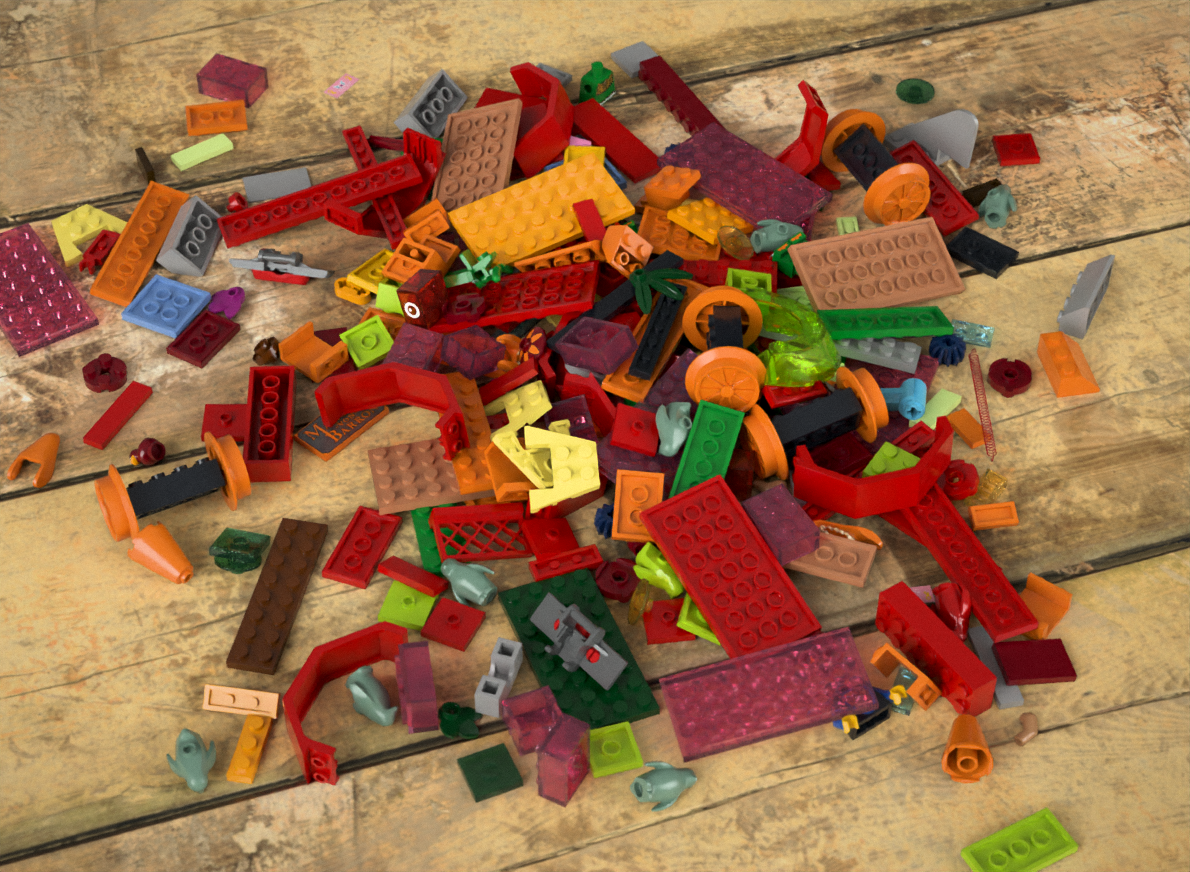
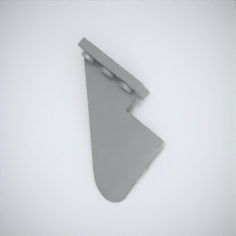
[882,109,979,169]

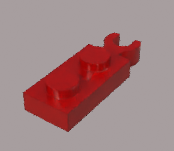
[79,229,121,275]

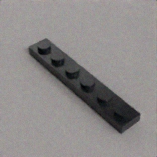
[628,281,687,381]

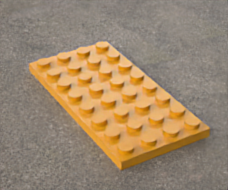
[448,152,635,268]

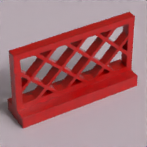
[428,502,533,563]

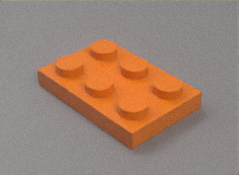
[185,100,248,136]
[611,469,664,544]

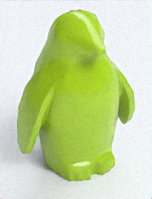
[633,542,685,599]

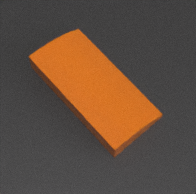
[514,240,607,272]

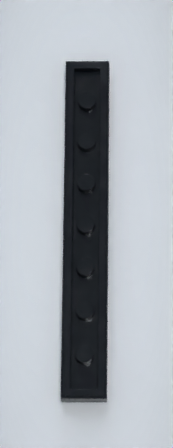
[546,250,683,356]

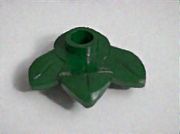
[438,702,482,739]

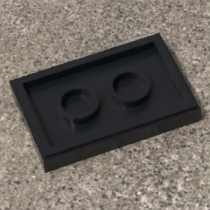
[946,226,1019,279]

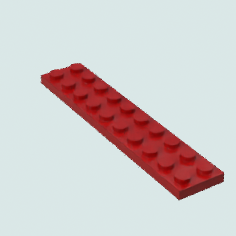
[216,153,423,249]
[900,482,1039,643]

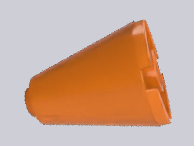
[128,521,193,584]
[941,714,993,783]

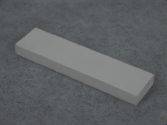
[967,626,1024,710]

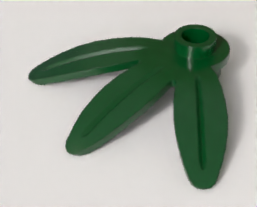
[629,268,693,315]

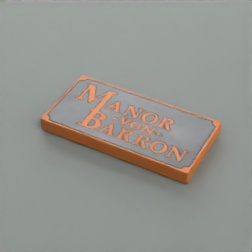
[294,405,389,462]

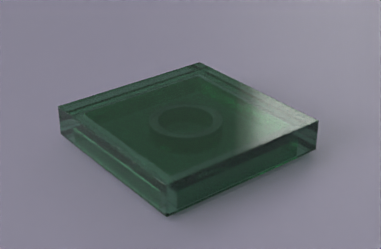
[209,527,270,564]
[457,743,523,803]

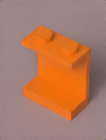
[403,198,450,244]
[279,321,349,383]
[484,438,539,502]
[1019,572,1073,640]
[870,642,942,711]

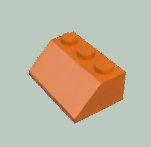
[1037,331,1100,398]

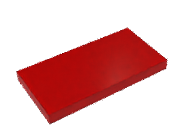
[322,506,403,590]

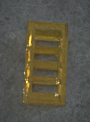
[963,468,1007,507]

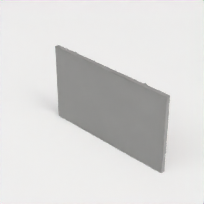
[243,167,311,203]

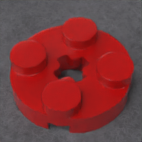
[936,459,980,502]

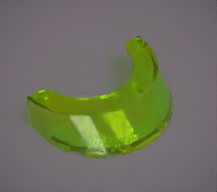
[746,287,841,387]

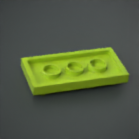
[961,807,1078,872]

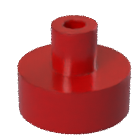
[226,192,248,213]

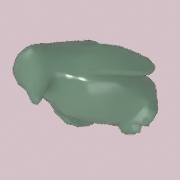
[978,184,1017,229]
[750,219,804,257]
[656,402,692,457]
[441,558,498,607]
[345,666,399,726]
[166,729,216,794]
[630,761,697,812]

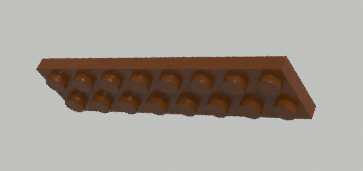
[226,518,328,675]

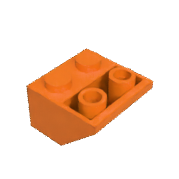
[601,225,653,279]

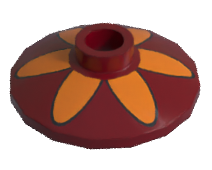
[519,327,546,364]

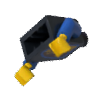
[831,680,908,740]

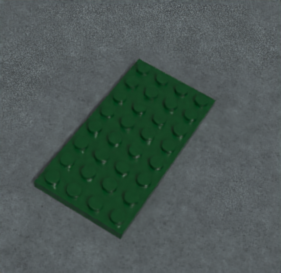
[498,568,660,743]

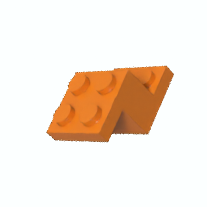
[633,165,701,214]
[381,234,461,290]

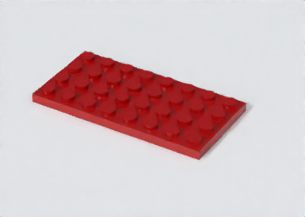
[422,260,601,336]
[639,474,822,673]

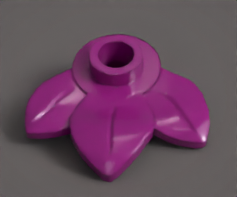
[208,287,245,319]

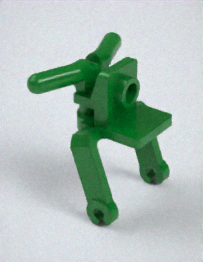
[433,249,514,291]

